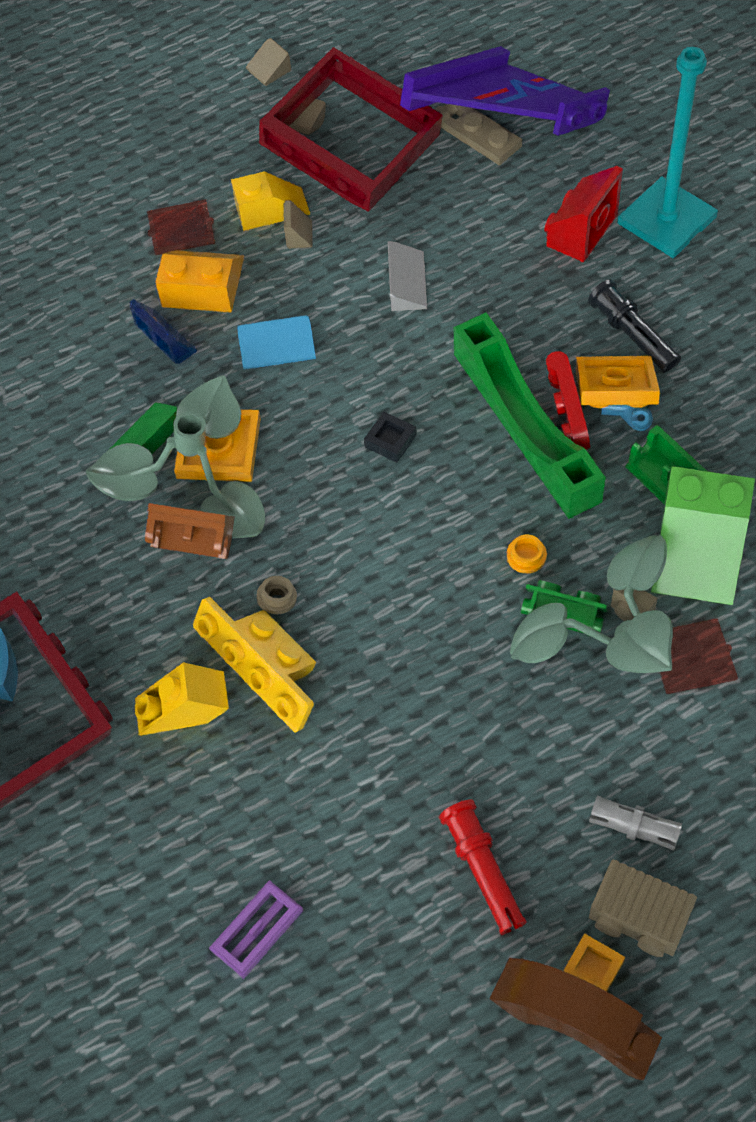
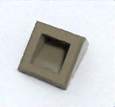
[246,38,291,86]
[289,99,326,135]
[284,200,313,249]

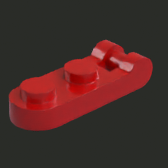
[546,351,591,450]

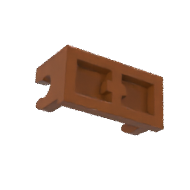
[145,503,235,559]

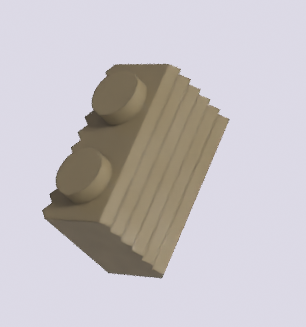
[589,860,697,957]

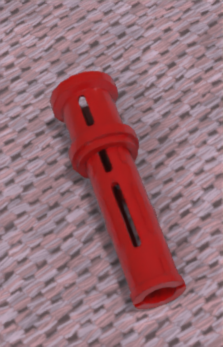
[439,799,527,935]

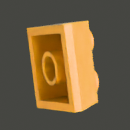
[155,250,244,312]

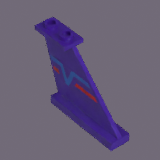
[400,46,610,136]

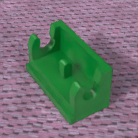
[625,425,707,505]

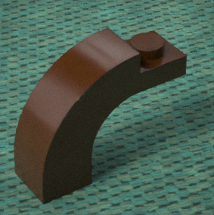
[489,958,662,1081]

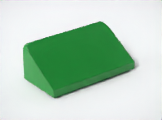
[110,402,177,454]

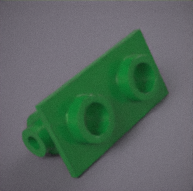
[521,580,608,636]

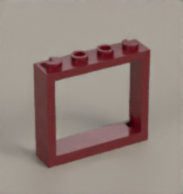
[259,47,443,212]
[0,591,113,809]

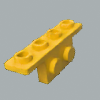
[193,597,316,733]

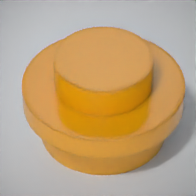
[507,534,547,574]

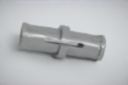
[589,795,682,851]

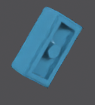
[237,315,316,370]

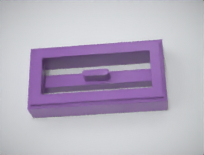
[209,880,303,979]

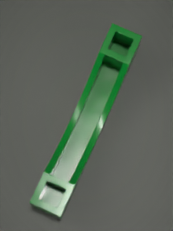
[453,313,606,519]

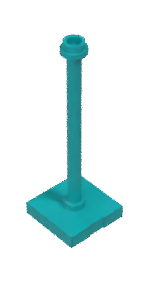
[617,47,718,259]

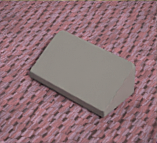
[388,241,427,311]

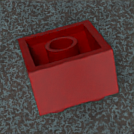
[544,166,623,262]

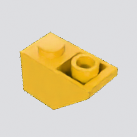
[135,662,229,736]

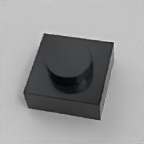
[364,412,417,463]

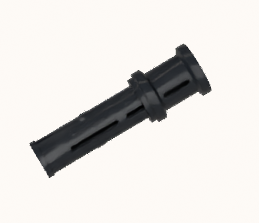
[588,279,681,373]

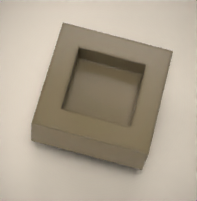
[611,589,658,621]

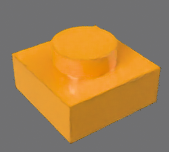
[563,933,625,992]

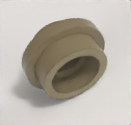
[257,576,297,614]

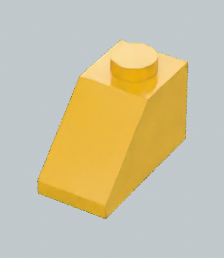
[231,171,310,231]

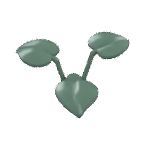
[86,375,265,539]
[510,535,673,673]

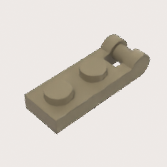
[434,104,522,165]

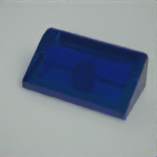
[129,299,198,364]

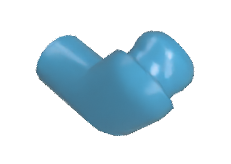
[601,405,653,431]

